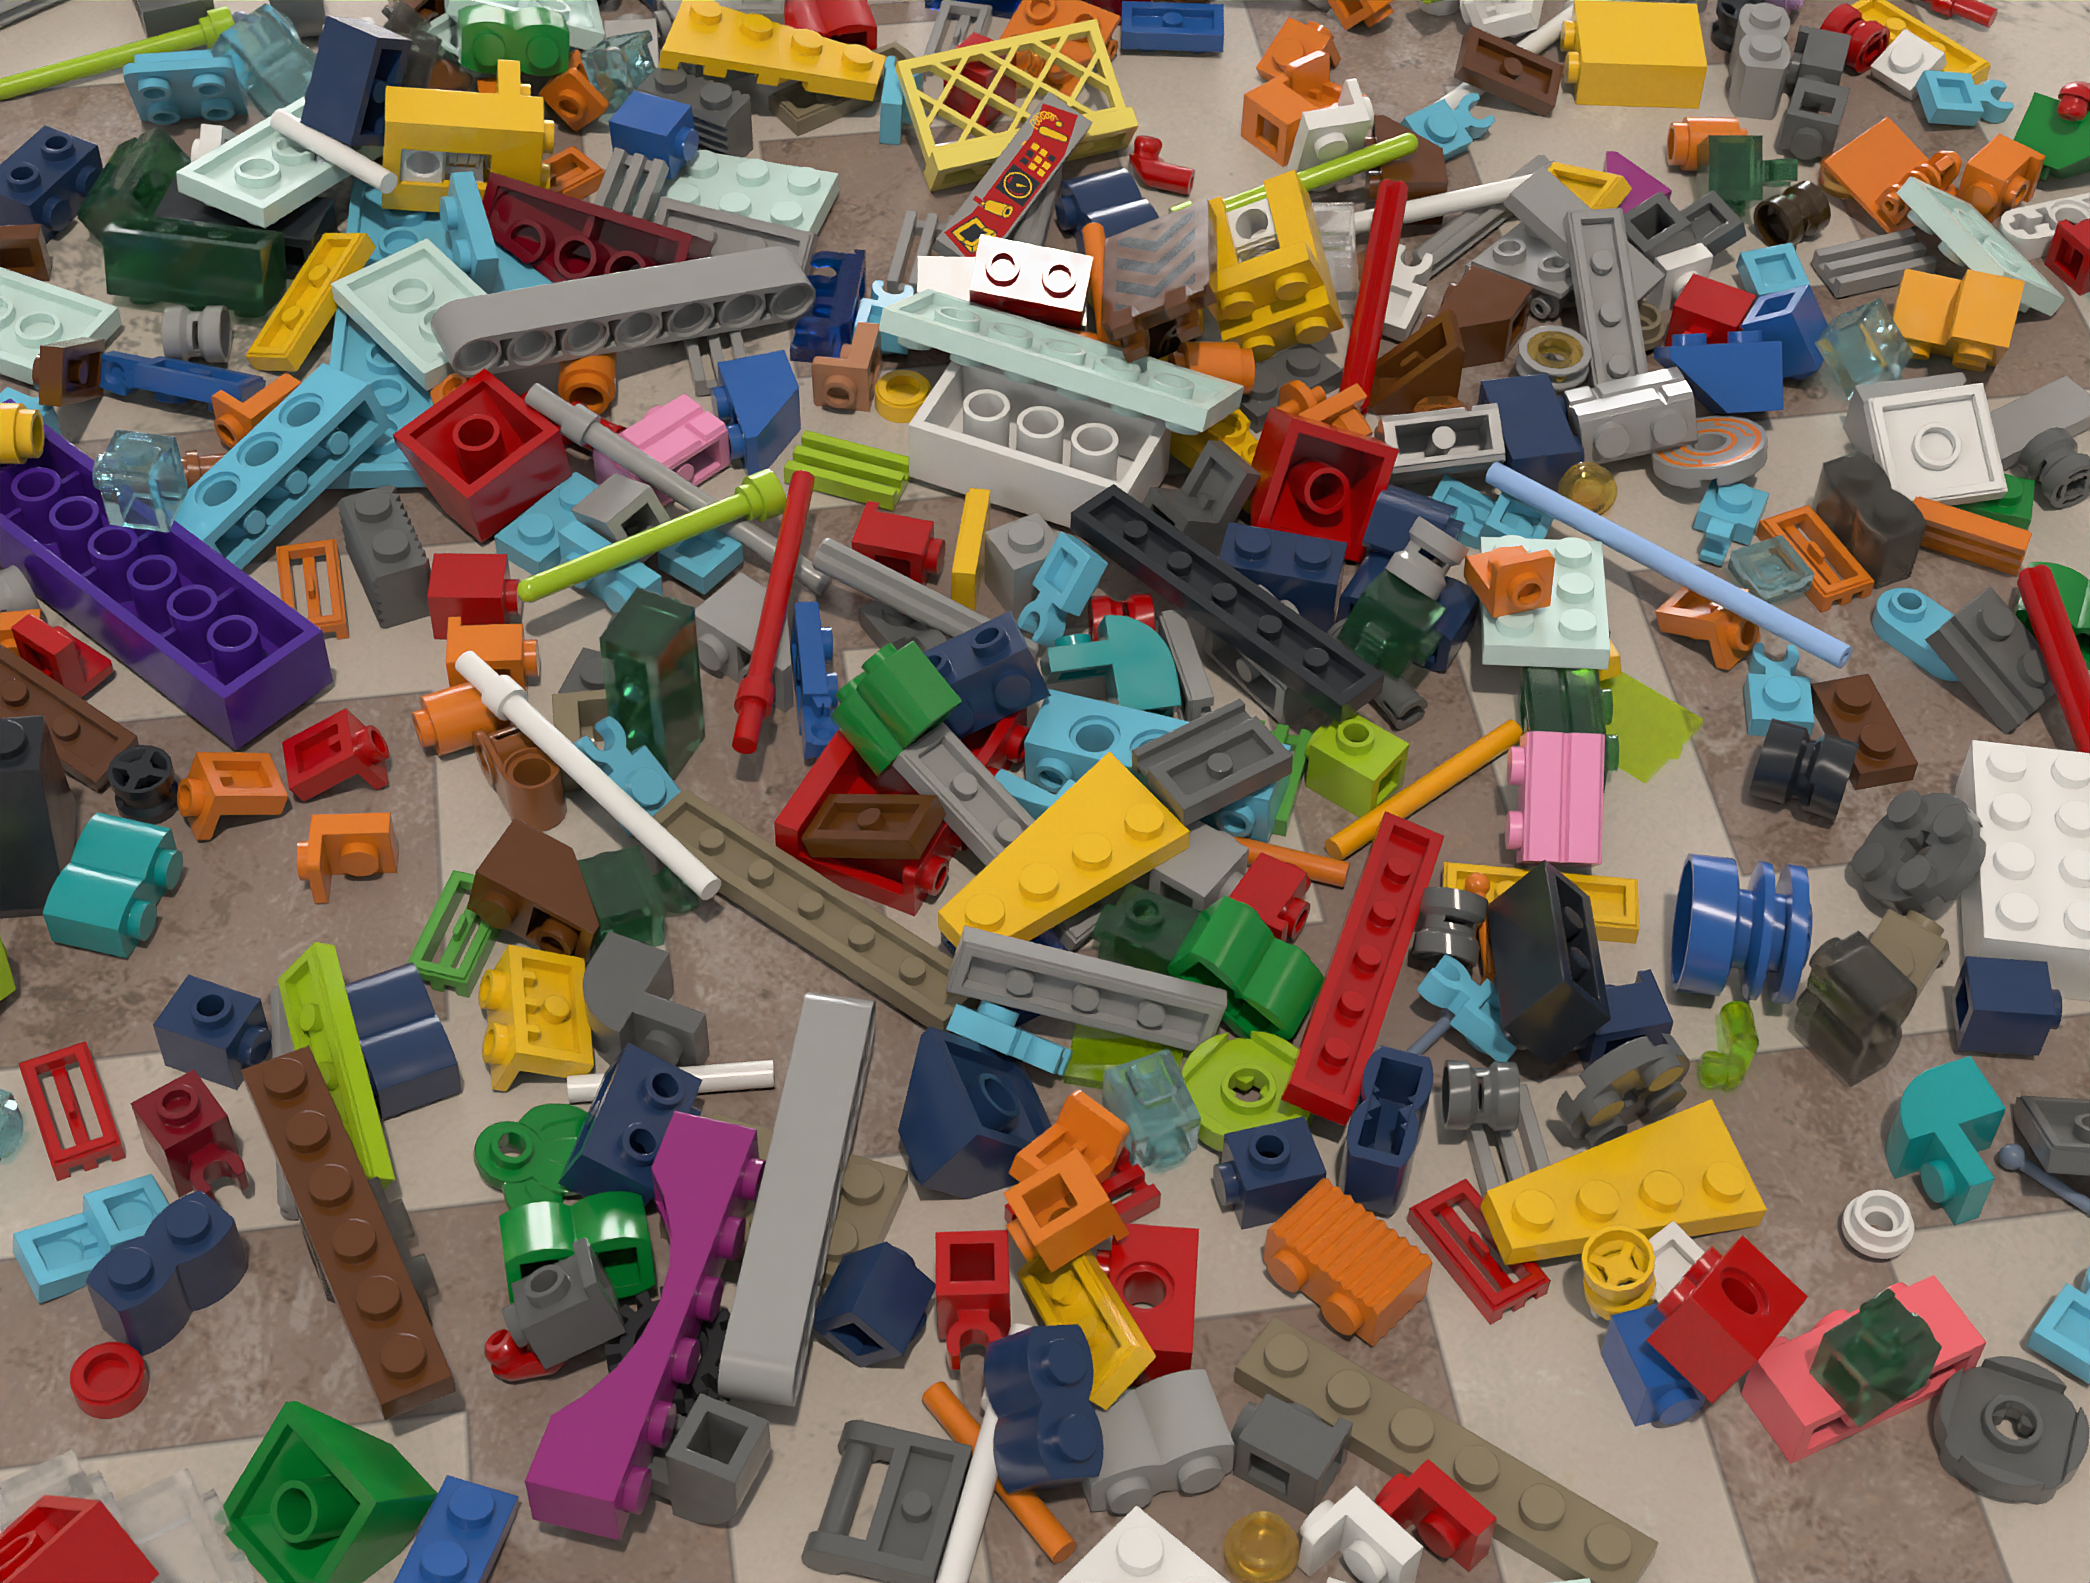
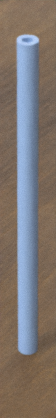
[1485,462,1853,669]

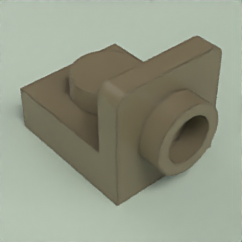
[552,689,619,792]

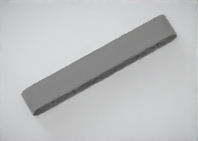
[430,246,816,377]
[718,992,876,1407]

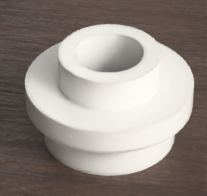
[1842,1190,1914,1259]

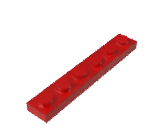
[1281,811,1445,1127]

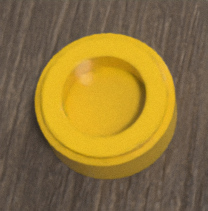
[875,370,932,423]

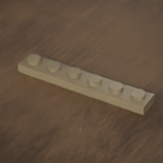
[652,788,981,1033]
[1234,1315,1659,1583]

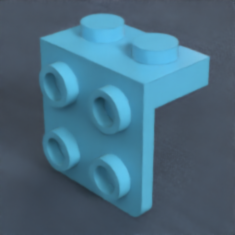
[123,47,248,125]
[439,171,553,294]

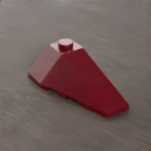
[482,172,714,344]

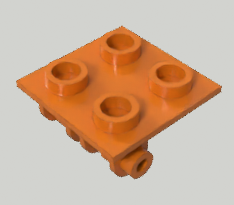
[999,0,1121,97]
[1822,117,1962,234]

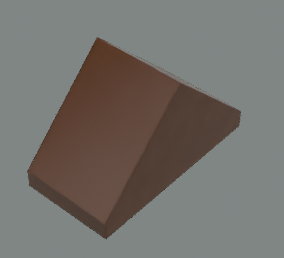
[1368,308,1465,415]

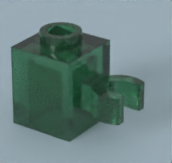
[1697,135,1798,217]
[1336,569,1447,679]
[577,845,700,950]
[1809,1288,1942,1427]

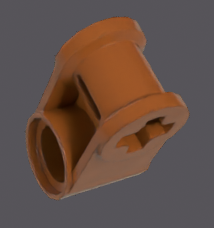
[472,724,567,831]

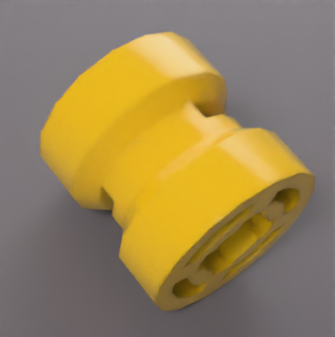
[1581,1225,1656,1320]

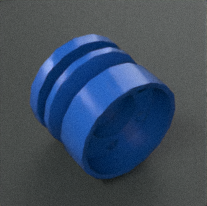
[1671,853,1813,1004]

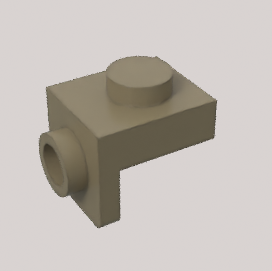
[1848,909,1950,1014]

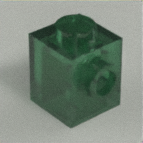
[1093,883,1201,977]

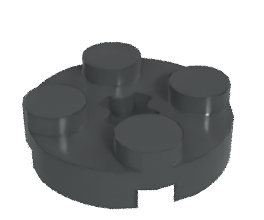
[1852,790,1986,915]
[1556,1033,1690,1148]
[1933,1356,2090,1505]

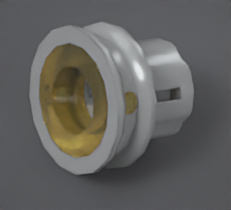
[1516,325,1592,397]

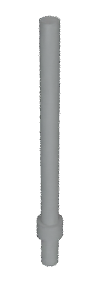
[525,383,833,596]

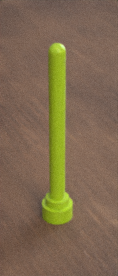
[0,5,240,101]
[1168,133,1419,214]
[517,469,786,603]

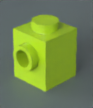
[1305,713,1409,818]

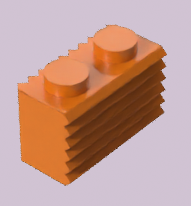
[1263,1178,1433,1346]

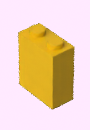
[1560,0,1708,109]

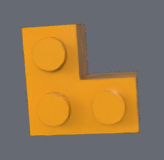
[1885,268,2025,372]

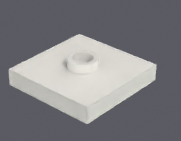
[1863,383,2008,515]

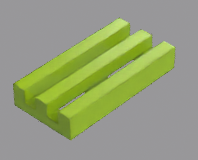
[784,430,911,511]

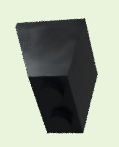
[0,715,77,919]

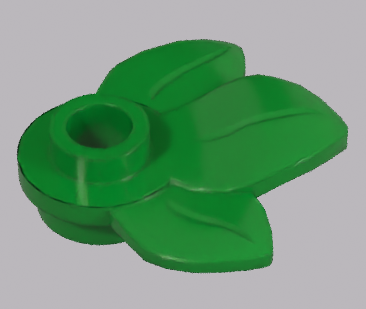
[473,1103,588,1210]

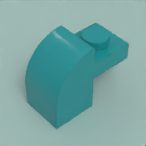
[1040,615,1182,717]
[1885,1056,2006,1226]

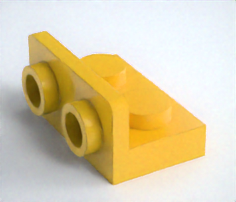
[478,944,594,1092]

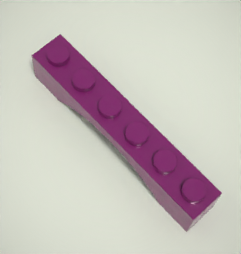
[525,1111,766,1541]

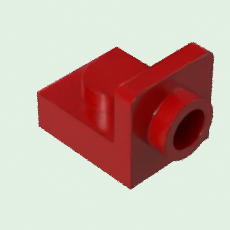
[11,613,114,698]
[282,708,389,802]
[1374,1459,1497,1572]

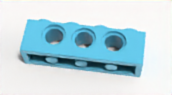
[164,363,392,570]
[1024,689,1291,843]

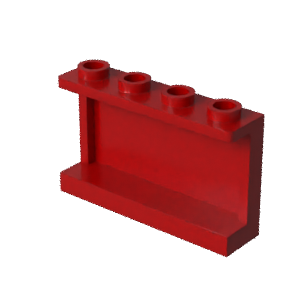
[774,707,1031,917]

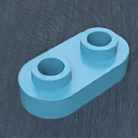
[1872,588,1960,681]

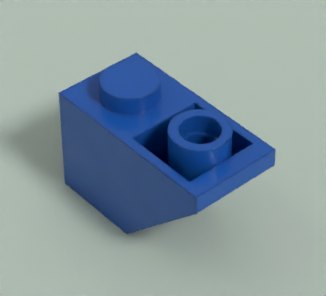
[1654,330,1784,413]
[710,350,801,476]

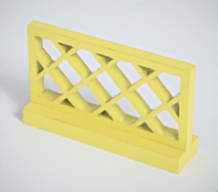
[895,19,1139,192]

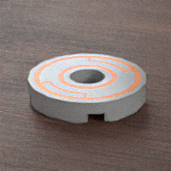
[1650,416,1768,489]

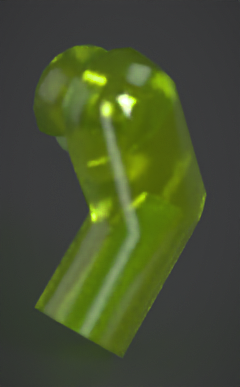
[1698,1001,1759,1091]

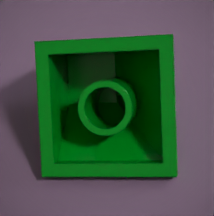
[2013,92,2090,182]
[214,1401,438,1583]

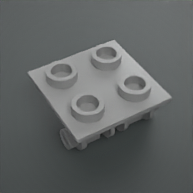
[1471,222,1575,319]

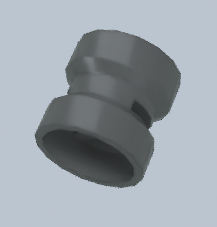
[2018,427,2090,509]
[1412,887,1489,968]
[1441,1060,1520,1132]

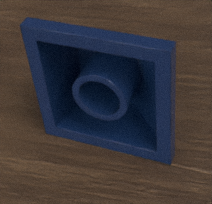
[898,1026,1052,1199]

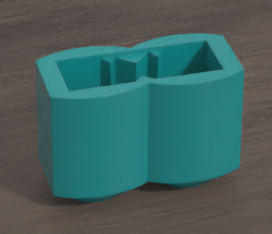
[43,812,183,958]

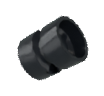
[1748,718,1860,821]

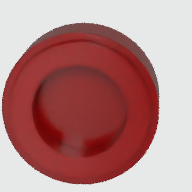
[69,1342,149,1419]

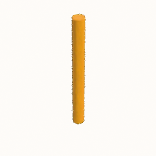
[1325,719,1523,861]

